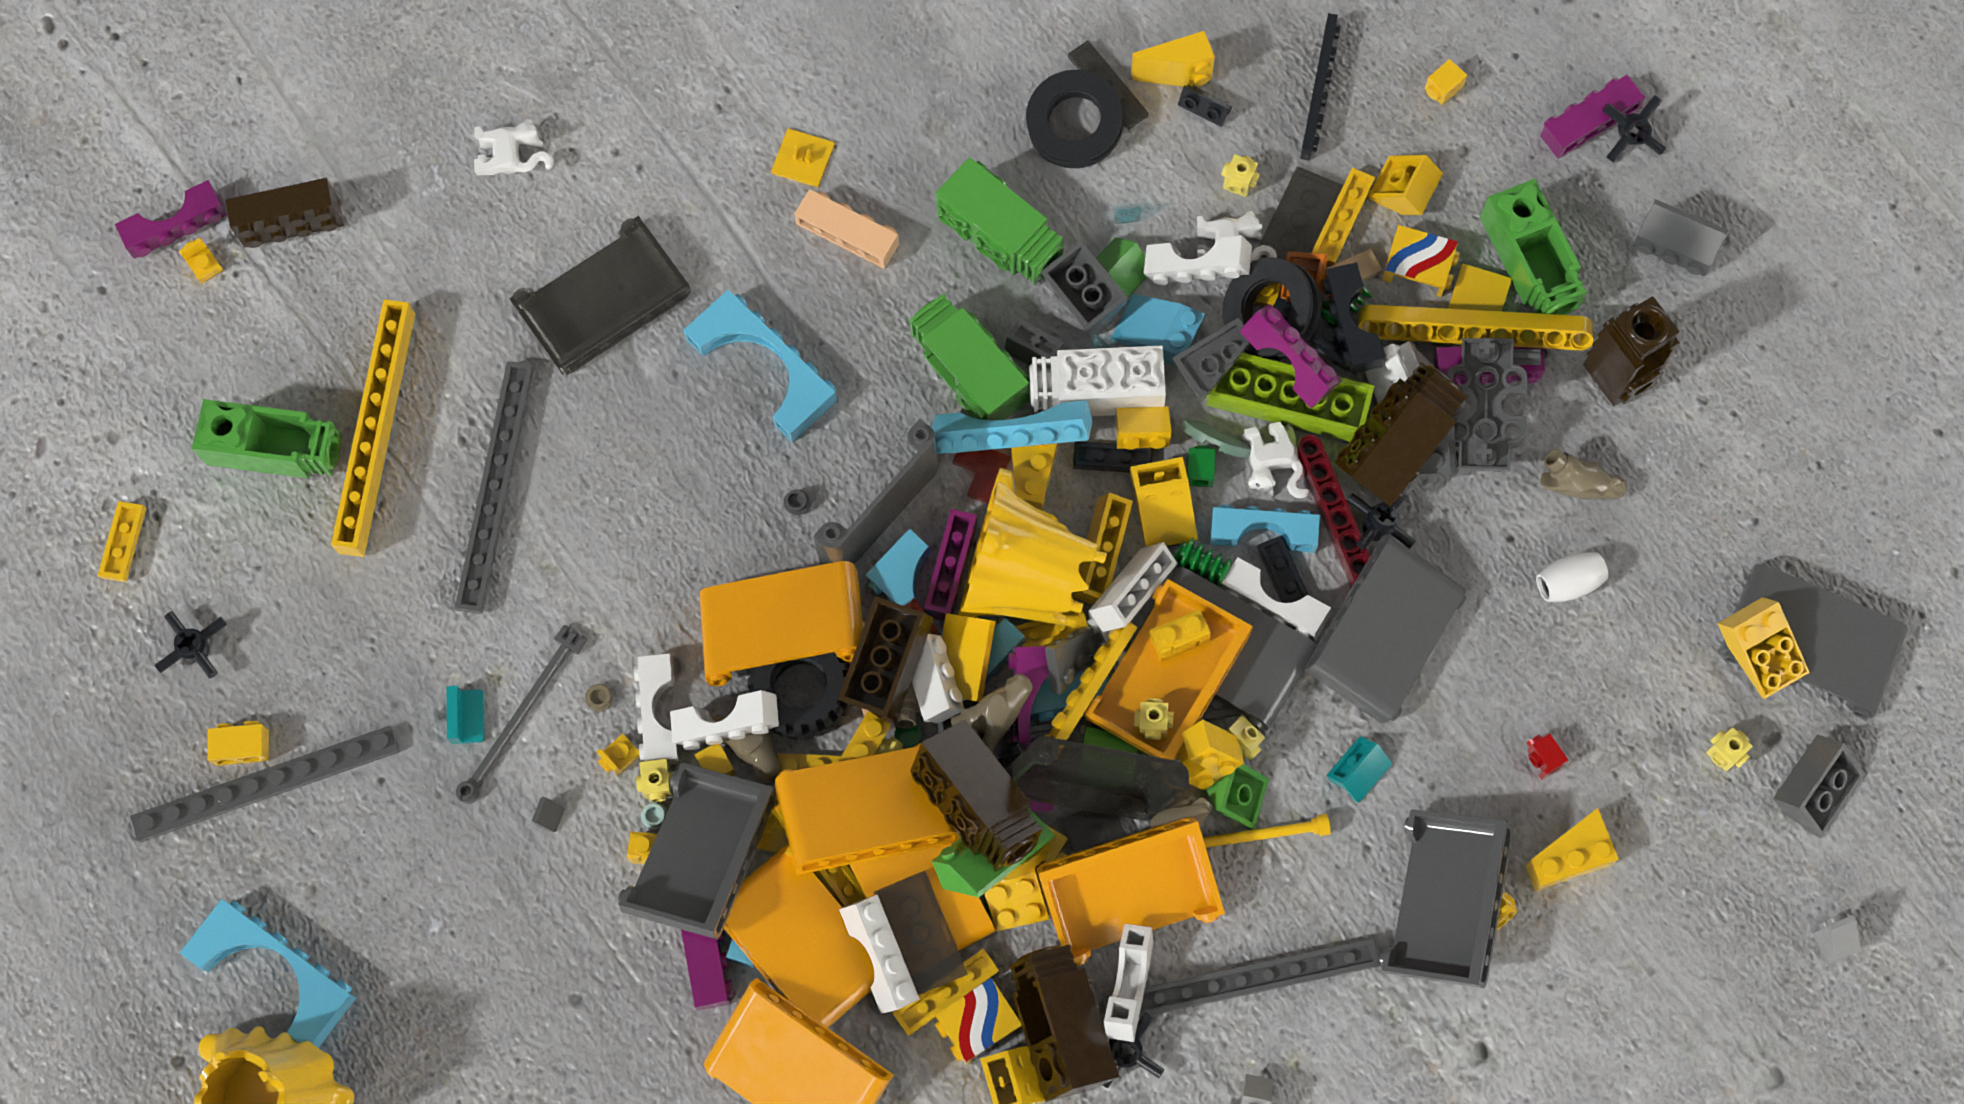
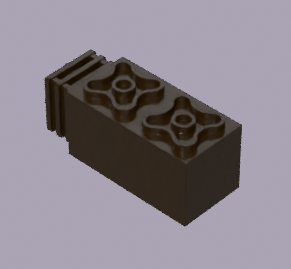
[1583,296,1680,407]
[1334,361,1468,506]
[910,719,1043,872]
[1010,945,1120,1102]

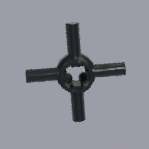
[1602,95,1666,163]
[1346,492,1416,550]
[154,611,227,679]
[1102,1012,1165,1088]

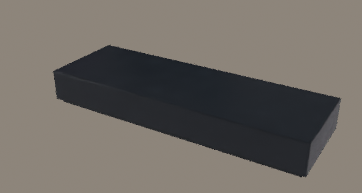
[1073,441,1153,473]
[1256,535,1309,603]

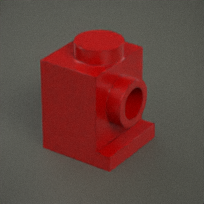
[1526,733,1569,780]

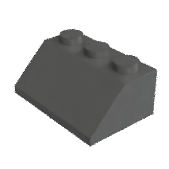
[1633,199,1728,276]
[1040,240,1129,338]
[1773,734,1865,838]

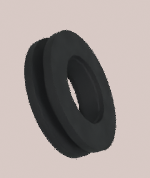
[1026,70,1123,169]
[1223,257,1321,359]

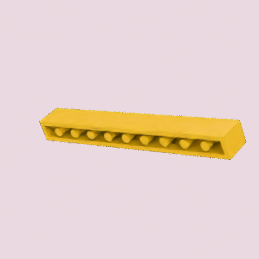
[331,299,415,557]

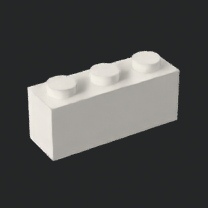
[911,634,964,723]

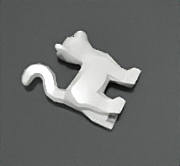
[474,119,554,176]
[1197,211,1277,263]
[1242,422,1310,498]

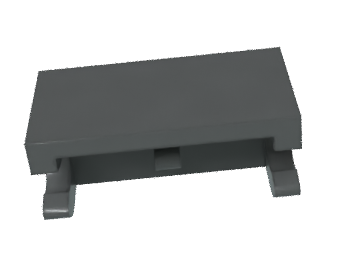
[1004,318,1064,366]

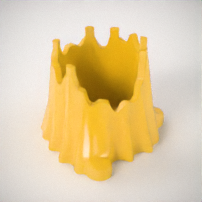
[958,468,1107,628]
[194,1026,354,1104]

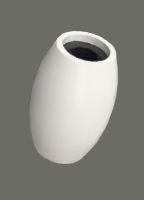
[1536,552,1608,602]

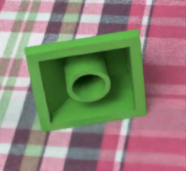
[1206,764,1269,830]

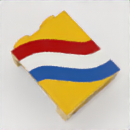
[1382,225,1460,297]
[934,978,1022,1065]

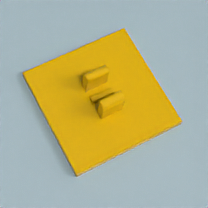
[771,128,835,188]

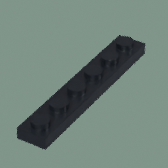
[1300,13,1341,161]

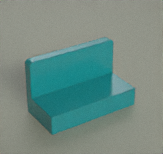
[446,685,484,745]
[1326,736,1392,803]

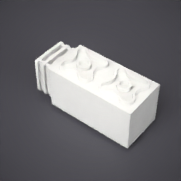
[1029,346,1166,416]

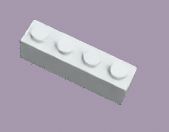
[1089,542,1177,632]

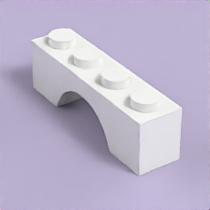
[1144,235,1252,285]
[1221,557,1331,642]
[634,654,680,765]
[670,690,779,750]
[839,895,919,1014]
[1104,924,1153,1042]

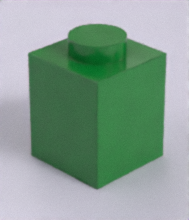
[1187,445,1215,487]

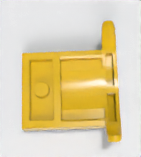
[985,845,1050,931]

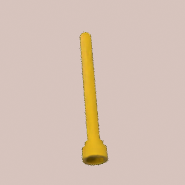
[1203,813,1331,848]

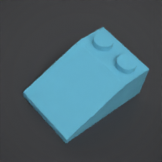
[1111,294,1205,366]

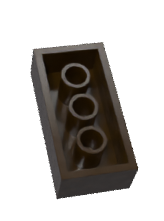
[225,178,344,248]
[838,596,934,721]

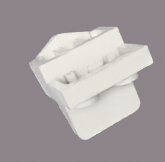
[1365,341,1434,403]

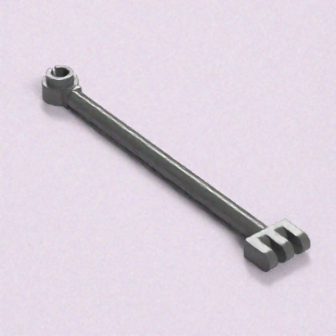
[456,625,587,804]

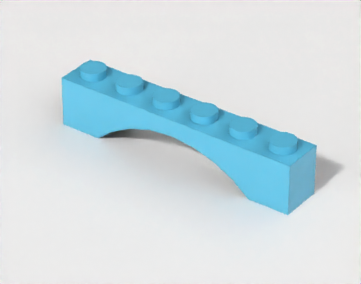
[931,400,1093,454]

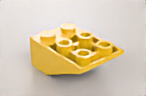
[1130,457,1198,547]
[1717,597,1810,699]
[980,1046,1045,1104]

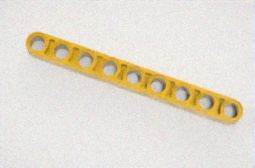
[1357,305,1594,350]

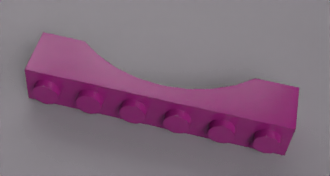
[1008,646,1053,812]

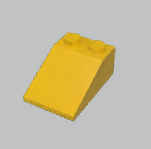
[1131,31,1215,87]

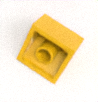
[1368,155,1443,215]

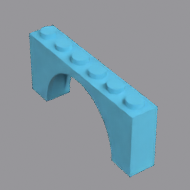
[683,290,837,442]
[866,529,1027,684]
[180,899,356,1048]

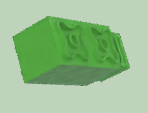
[935,157,1064,285]
[1480,179,1587,315]
[909,294,1030,420]
[192,399,342,479]

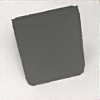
[532,796,564,832]

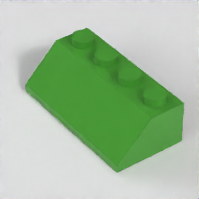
[932,809,1055,898]

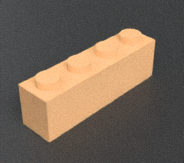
[794,189,899,269]

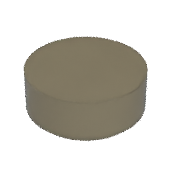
[585,684,613,712]

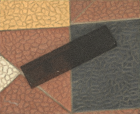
[1068,40,1149,130]

